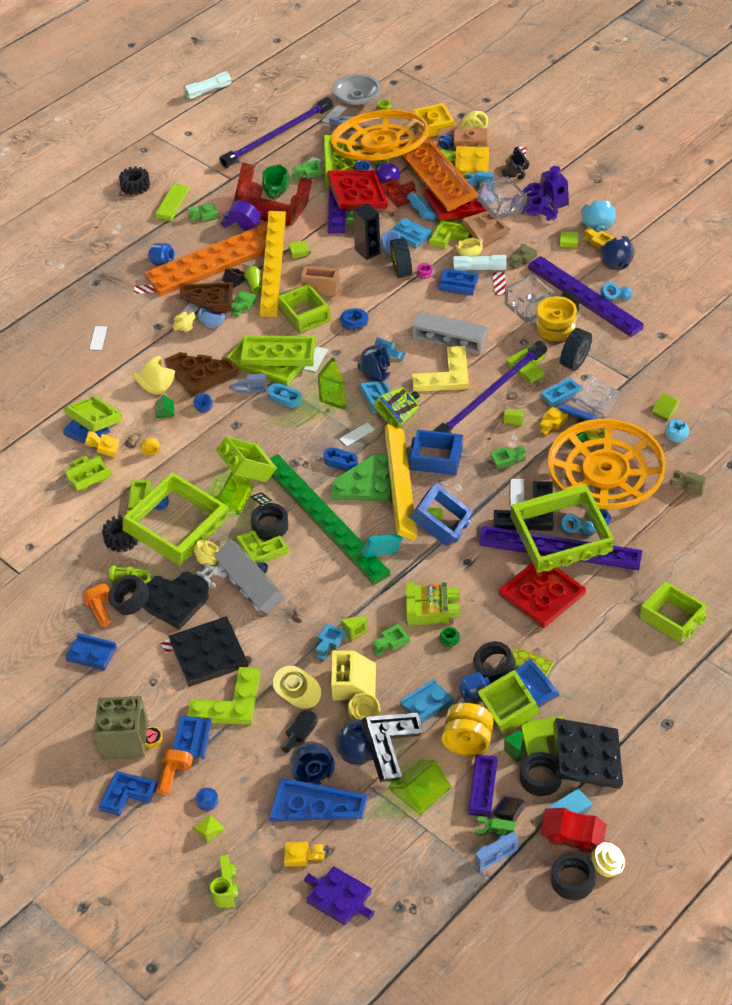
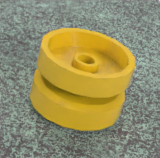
[536,296,577,342]
[442,703,494,756]

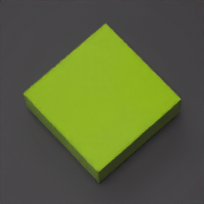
[560,231,578,248]
[289,240,309,259]

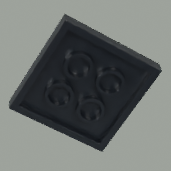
[168,616,248,687]
[553,718,623,789]

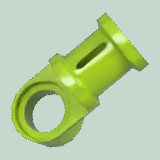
[109,565,151,584]

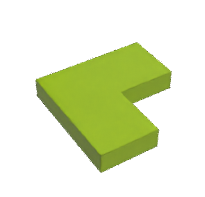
[429,220,471,249]
[506,344,546,384]
[236,530,289,564]
[520,716,564,756]

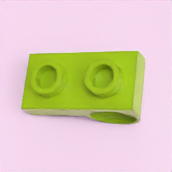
[210,855,239,908]

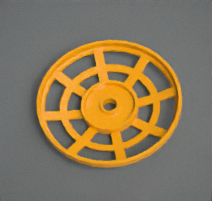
[331,109,428,161]
[548,419,666,509]

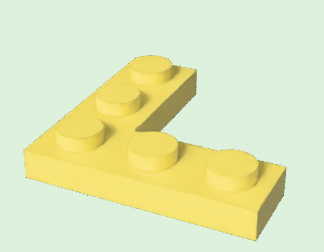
[412,346,469,392]

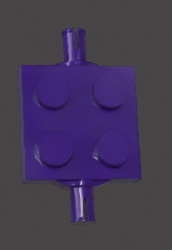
[304,866,375,925]

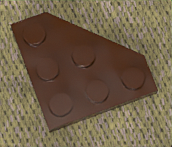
[180,282,234,313]
[164,352,239,396]

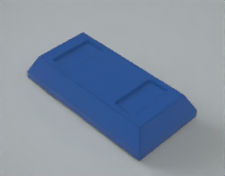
[558,403,597,421]

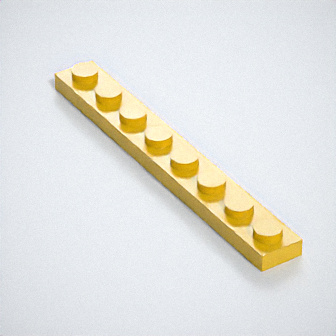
[260,211,286,318]

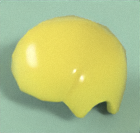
[455,238,483,257]
[348,693,381,721]

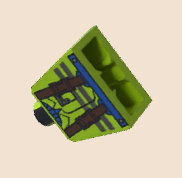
[373,387,420,428]

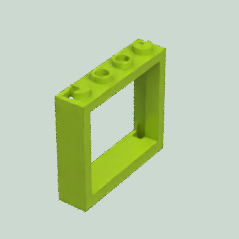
[122,472,229,566]
[510,484,615,573]

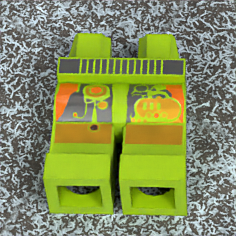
[406,582,460,626]

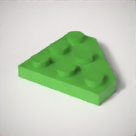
[331,453,391,502]

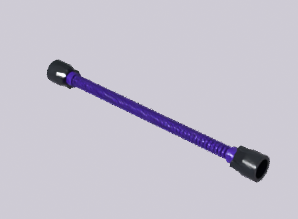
[219,97,333,168]
[433,341,547,433]

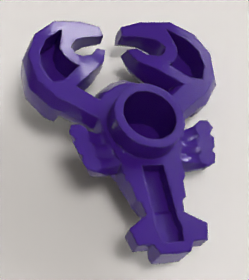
[511,182,559,221]

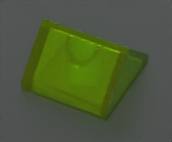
[318,358,346,410]
[208,470,254,515]
[388,760,451,815]

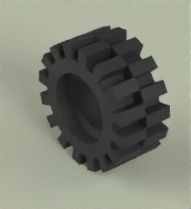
[119,166,150,195]
[102,515,139,552]

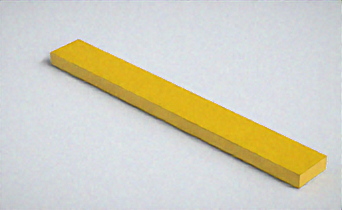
[384,424,417,541]

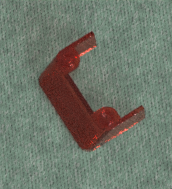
[234,162,313,226]

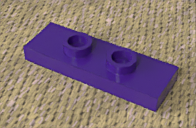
[468,755,498,817]

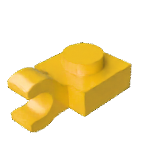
[583,227,615,249]
[540,407,568,435]
[85,431,120,458]
[284,842,325,867]

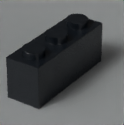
[353,203,381,261]

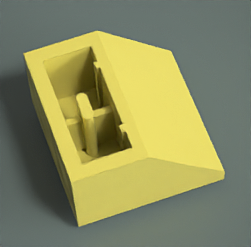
[331,651,376,701]

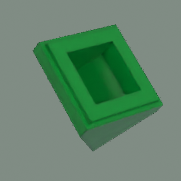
[155,394,175,418]
[504,730,523,761]

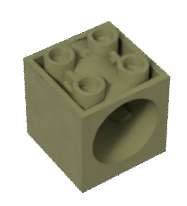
[93,696,149,759]

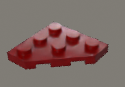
[423,189,488,221]

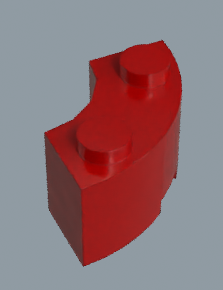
[541,808,607,853]

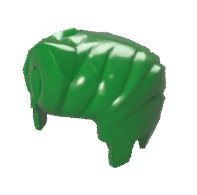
[262,164,290,199]

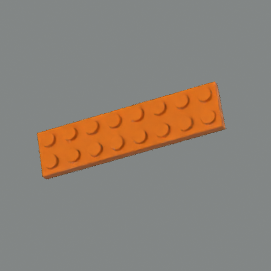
[397,130,478,212]
[144,224,267,297]

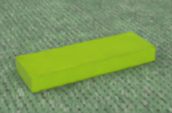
[156,183,189,221]

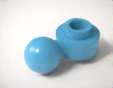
[600,282,632,301]
[560,514,596,536]

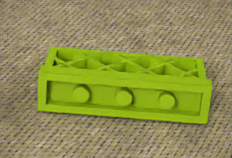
[322,135,362,189]

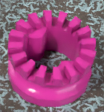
[417,263,433,279]

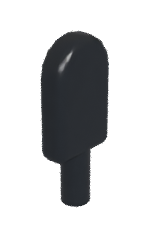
[282,710,318,753]

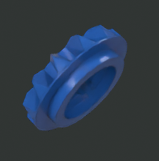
[340,308,369,330]

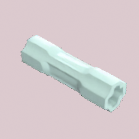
[184,71,232,100]
[453,255,506,271]

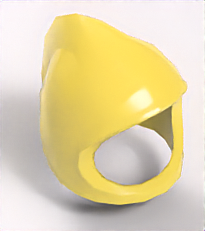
[457,111,488,129]
[132,356,175,395]

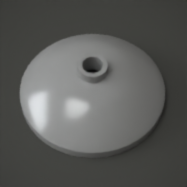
[333,74,381,105]

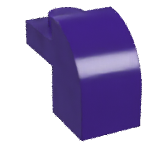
[220,201,262,231]

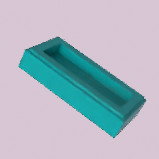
[361,534,403,557]

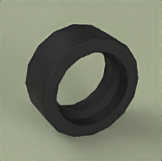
[251,503,288,540]
[108,575,149,615]
[473,641,516,683]
[520,752,562,796]
[551,853,596,900]

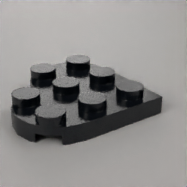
[142,571,209,630]

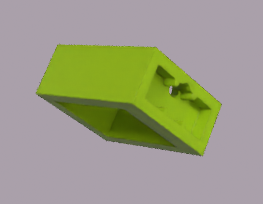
[278,284,331,334]
[216,436,277,483]
[640,581,707,644]

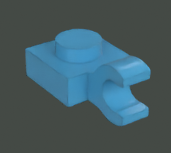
[466,171,494,190]
[374,337,406,360]
[316,624,346,661]

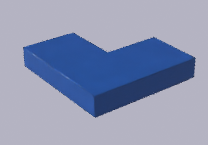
[99,771,158,816]

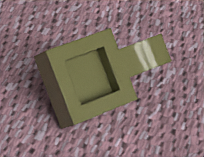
[510,244,537,268]
[669,470,706,496]

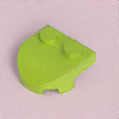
[65,455,112,491]

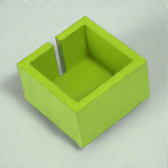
[478,670,540,735]

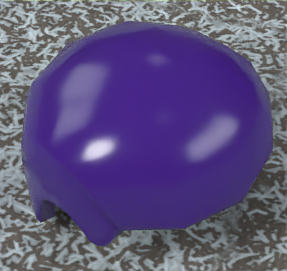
[375,162,400,186]

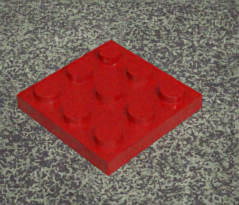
[327,170,388,209]
[499,556,586,628]

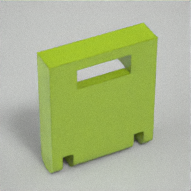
[64,396,122,432]

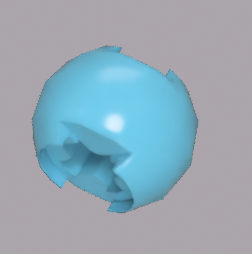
[665,419,689,443]

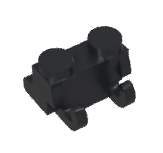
[502,147,530,180]

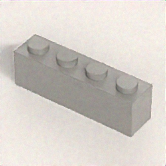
[412,311,488,354]
[214,539,285,614]

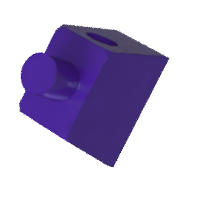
[540,166,569,209]

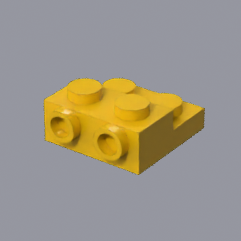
[413,103,454,138]

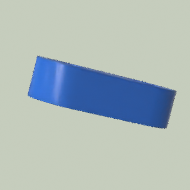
[323,447,358,471]

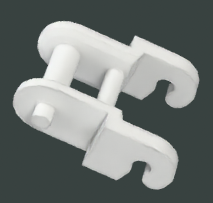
[196,563,227,589]

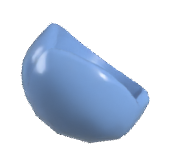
[380,231,401,256]
[198,308,226,329]

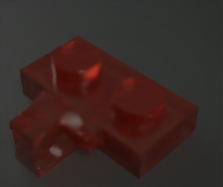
[381,179,416,208]

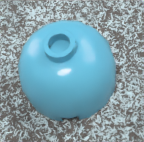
[581,200,616,233]

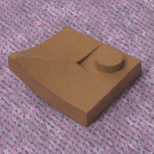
[462,211,510,249]

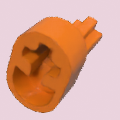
[82,584,111,628]
[156,749,193,796]

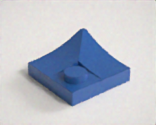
[515,659,559,708]

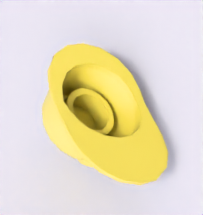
[273,666,321,709]

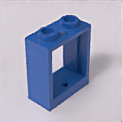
[408,429,463,475]
[409,482,473,546]

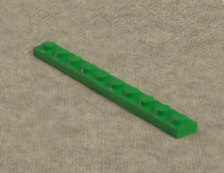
[269,454,390,585]

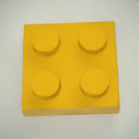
[455,146,489,179]

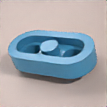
[267,383,302,408]

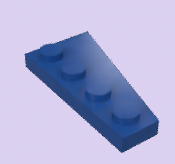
[269,778,368,822]

